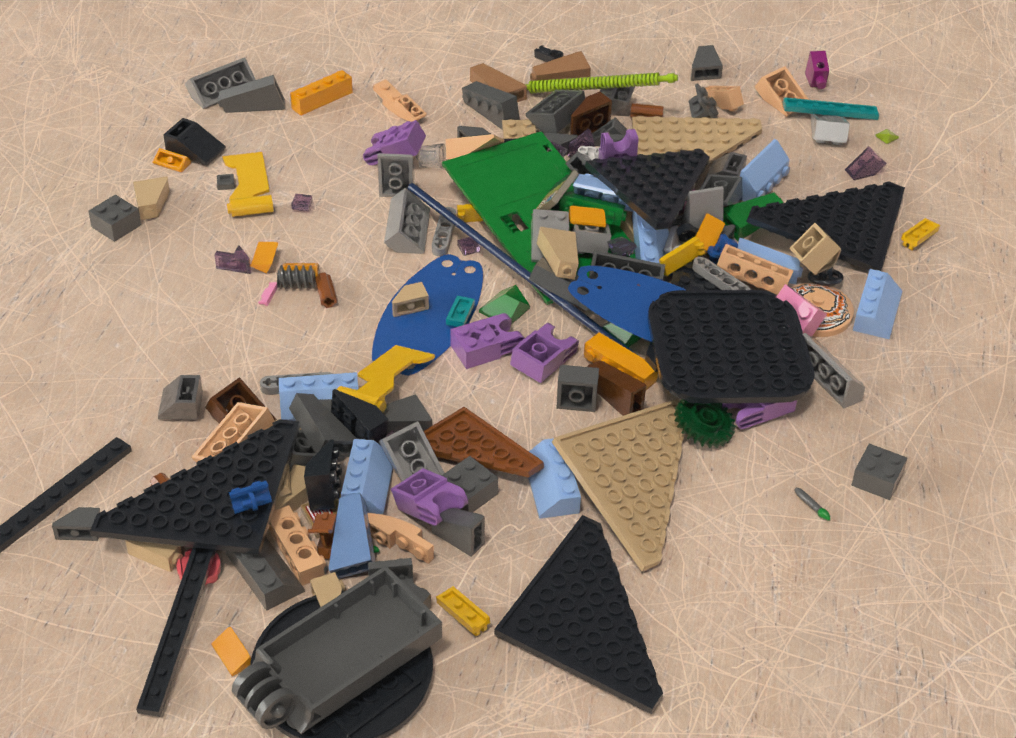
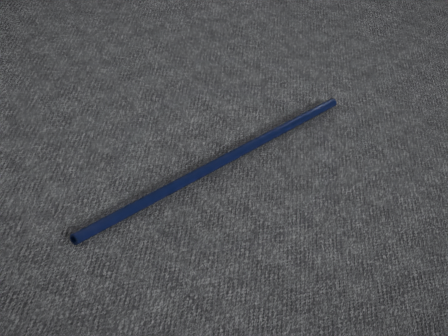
[408,183,641,357]

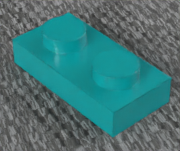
[446,296,475,327]

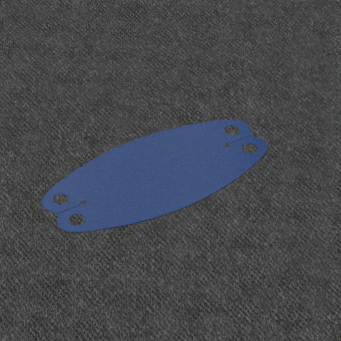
[372,254,483,376]
[568,266,686,342]

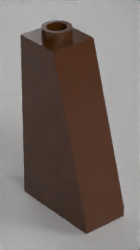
[587,360,646,416]

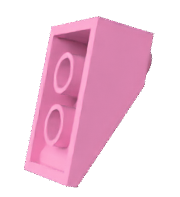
[776,284,827,337]

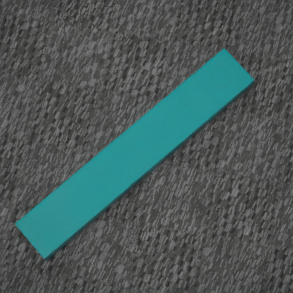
[782,97,879,120]

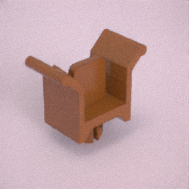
[308,512,337,559]

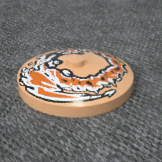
[791,283,854,337]

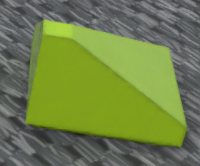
[875,129,899,144]

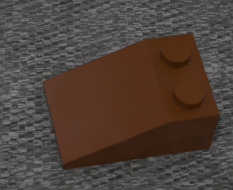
[570,91,612,141]
[205,377,277,424]

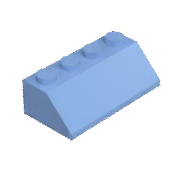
[740,139,790,201]
[573,174,633,212]
[632,210,673,276]
[853,269,902,339]
[279,372,358,421]
[528,438,581,519]
[341,439,393,515]

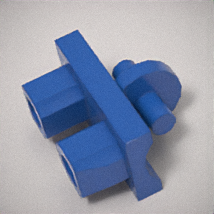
[707,234,738,265]
[229,481,272,514]

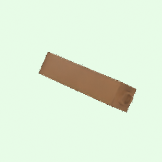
[530,51,591,81]
[470,63,527,102]

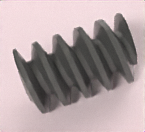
[277,265,315,288]

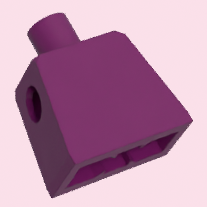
[805,51,829,89]

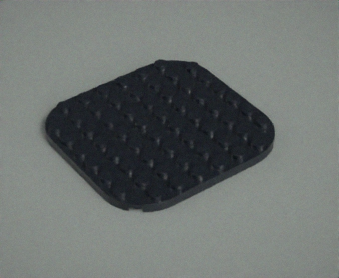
[647,290,815,404]

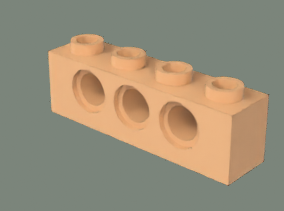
[717,244,794,295]
[268,505,326,586]

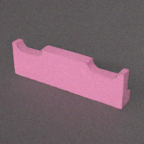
[258,282,278,306]

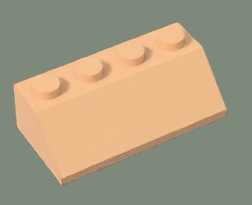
[191,402,274,462]

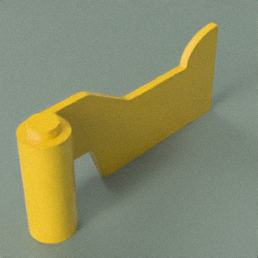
[222,152,274,217]
[337,345,435,413]

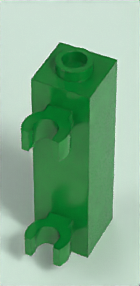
[559,191,628,226]

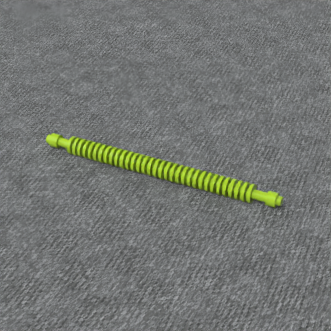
[525,72,678,93]

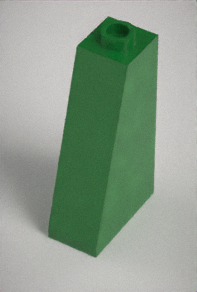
[723,192,784,242]

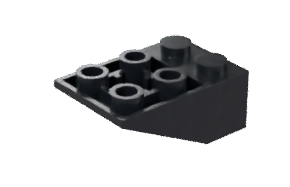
[163,118,226,165]
[331,389,389,446]
[304,439,342,511]

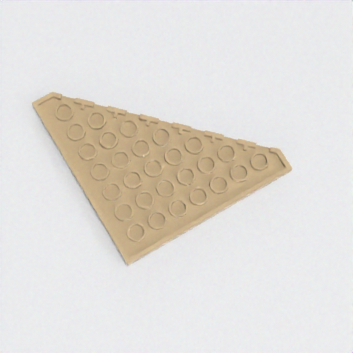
[632,116,762,168]
[552,399,685,571]

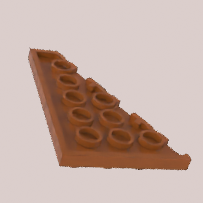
[423,407,544,478]

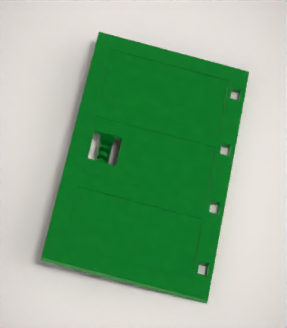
[442,131,636,305]

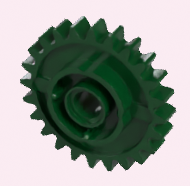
[674,399,736,448]

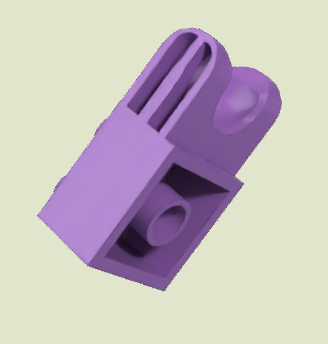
[363,120,426,165]
[598,129,638,159]
[450,313,525,369]
[510,323,579,383]
[722,400,797,429]
[391,468,469,526]

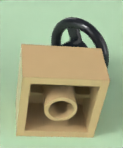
[789,223,844,286]

